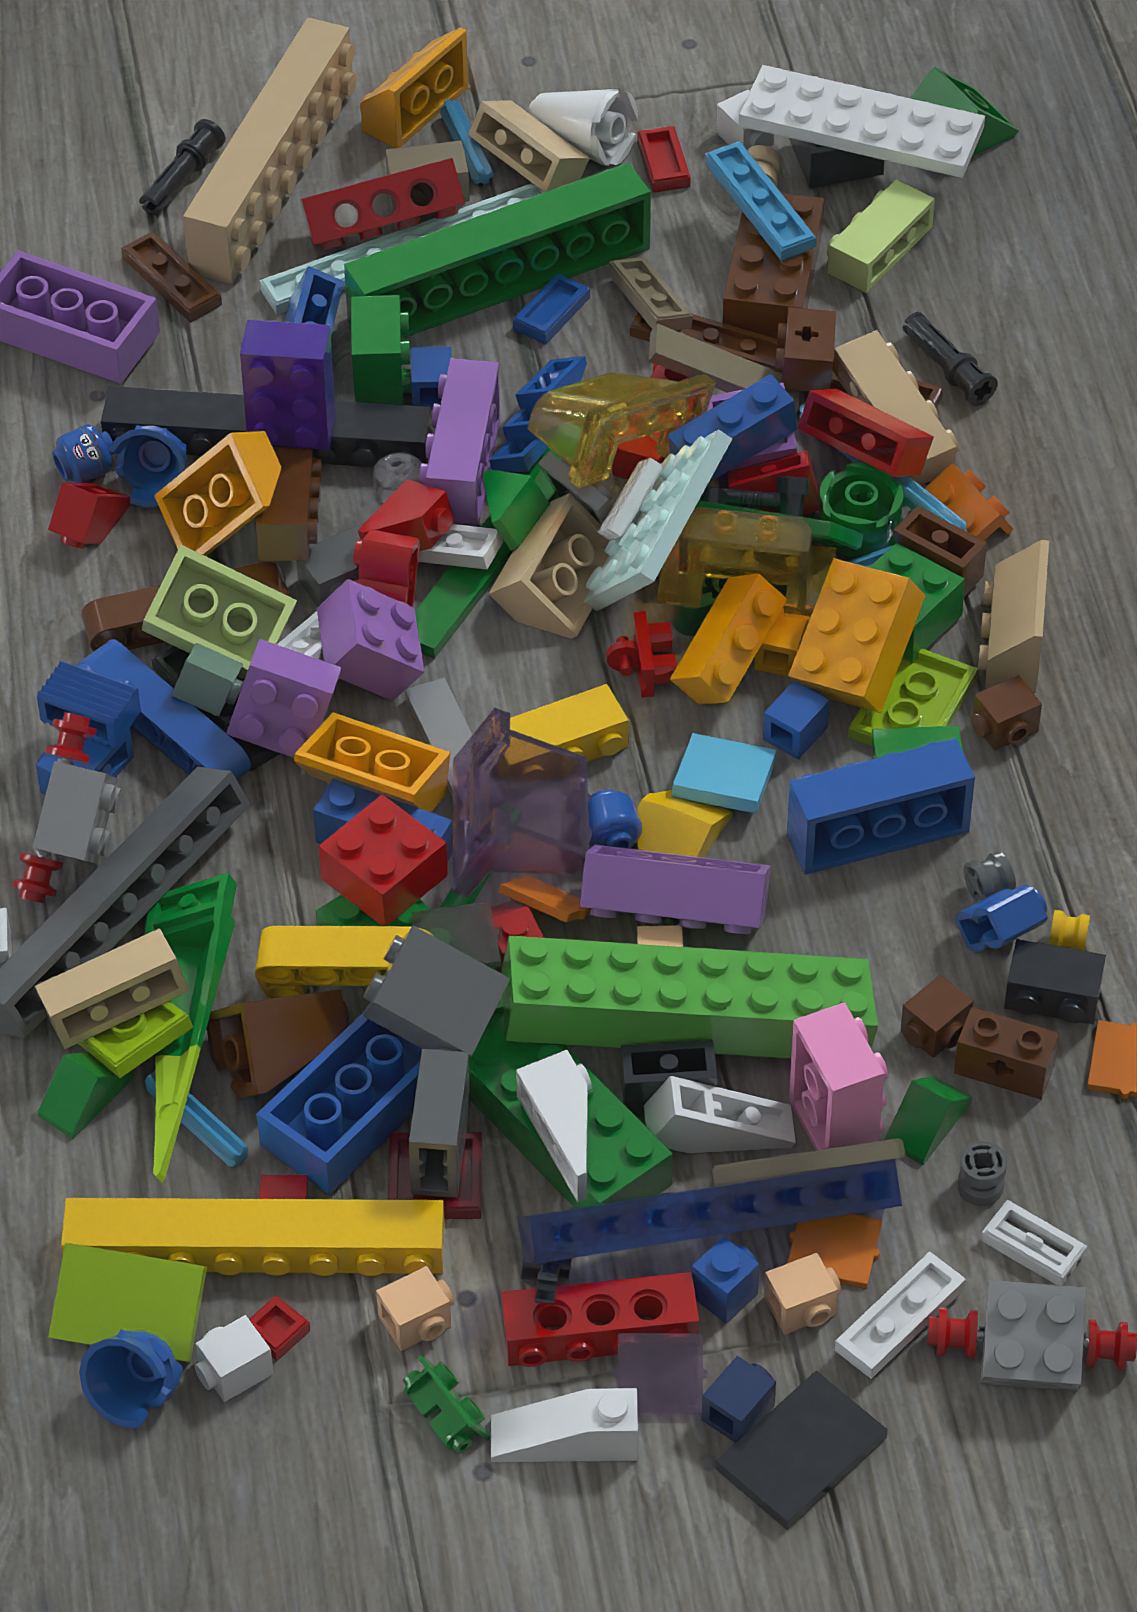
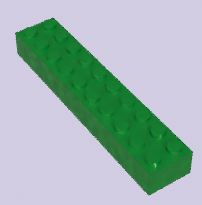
[315,895,673,1234]

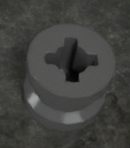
[963,851,1016,902]

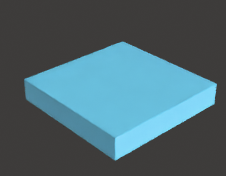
[672,733,777,813]

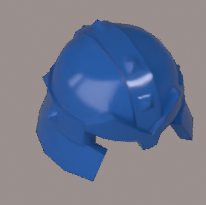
[108,425,187,508]
[79,1330,183,1428]

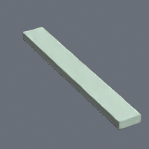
[259,183,544,315]

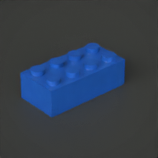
[787,738,975,875]
[257,1011,422,1195]

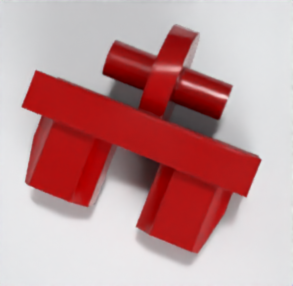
[606,611,677,698]

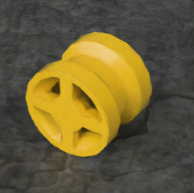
[1049,910,1090,951]

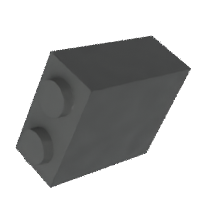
[363,925,510,1058]
[409,1048,470,1198]

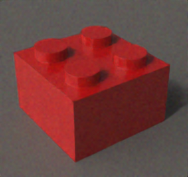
[318,794,448,926]

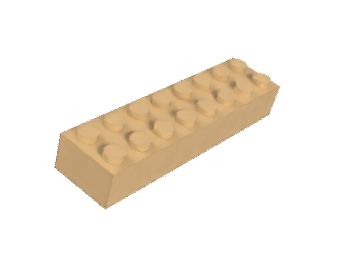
[183,17,356,285]

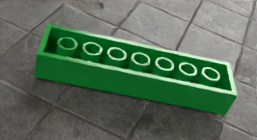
[344,163,651,339]

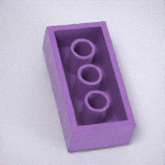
[0,250,160,384]
[419,358,501,527]
[580,845,771,934]

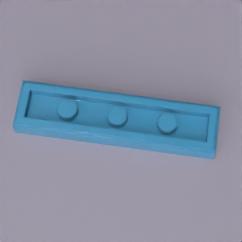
[705,141,816,261]

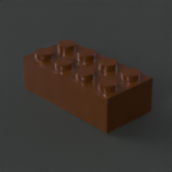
[723,193,824,339]

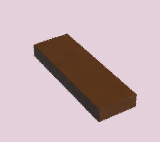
[121,231,222,322]

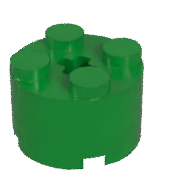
[818,463,903,558]

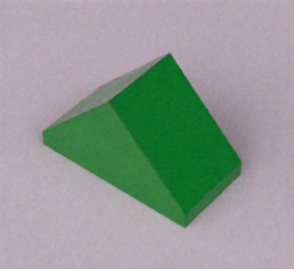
[482,469,550,551]
[38,1052,133,1139]
[884,1076,973,1165]

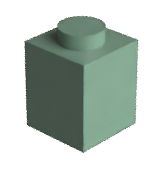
[171,642,244,717]

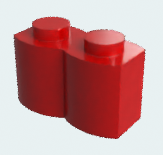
[353,529,420,607]

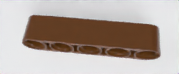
[81,562,290,651]

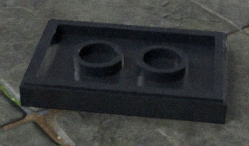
[716,1370,888,1530]

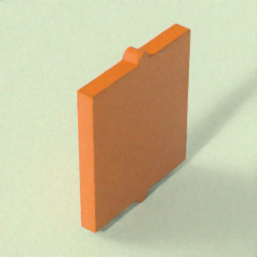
[498,875,591,922]
[1087,1020,1137,1099]
[787,1204,883,1288]

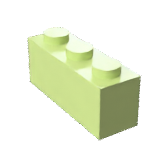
[826,179,935,293]

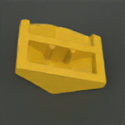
[637,790,732,858]

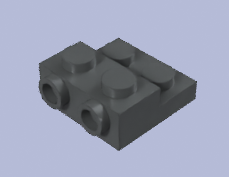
[538,452,623,525]

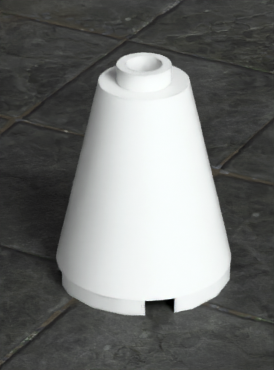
[528,89,638,166]

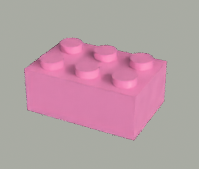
[789,1002,888,1171]

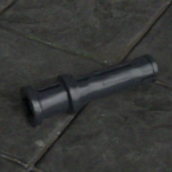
[139,119,226,216]
[902,312,998,406]

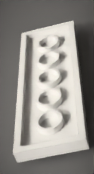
[739,65,985,178]

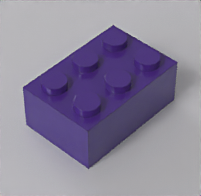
[240,320,336,450]

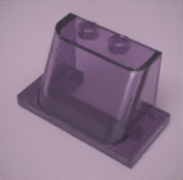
[453,708,592,897]

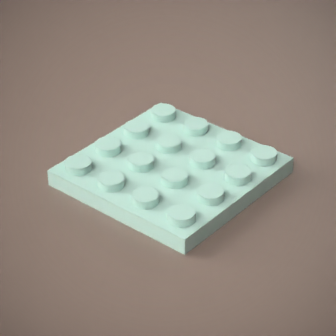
[583,429,732,611]

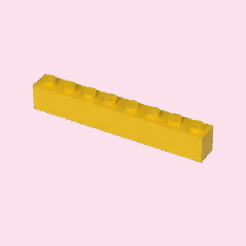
[61,1198,445,1276]

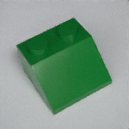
[910,66,1019,156]

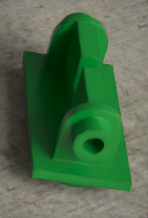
[403,1355,491,1454]

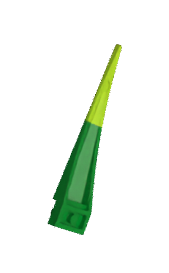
[145,872,237,1184]

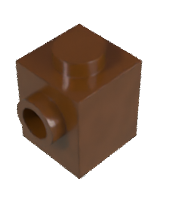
[971,675,1042,750]
[900,974,974,1058]

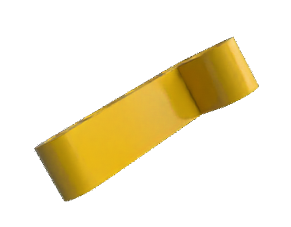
[255,926,433,999]

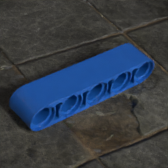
[77,639,251,780]

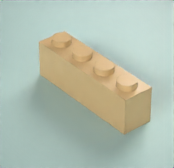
[834,330,959,485]

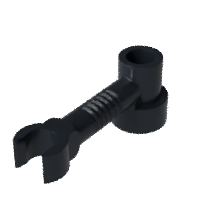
[699,476,810,517]
[521,1242,573,1305]

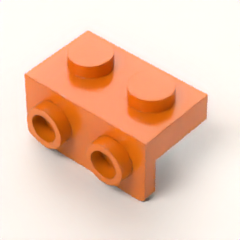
[924,463,1013,541]

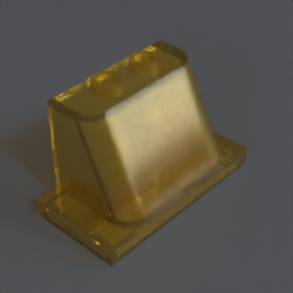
[527,372,716,488]
[657,508,837,620]

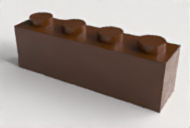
[256,446,322,561]

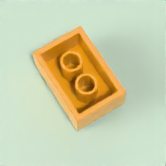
[788,558,926,713]

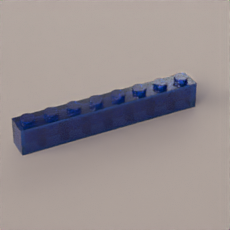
[517,1159,902,1264]

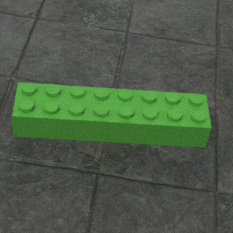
[501,936,878,1058]

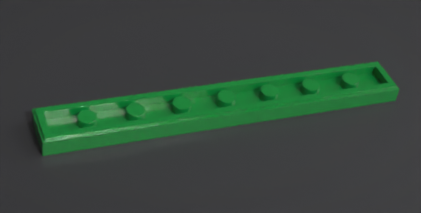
[415,419,601,658]

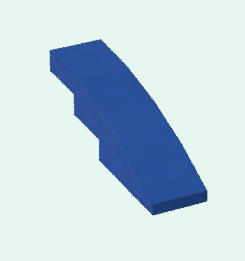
[489,356,587,473]

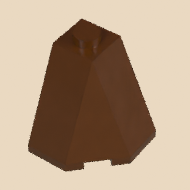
[206,989,349,1099]

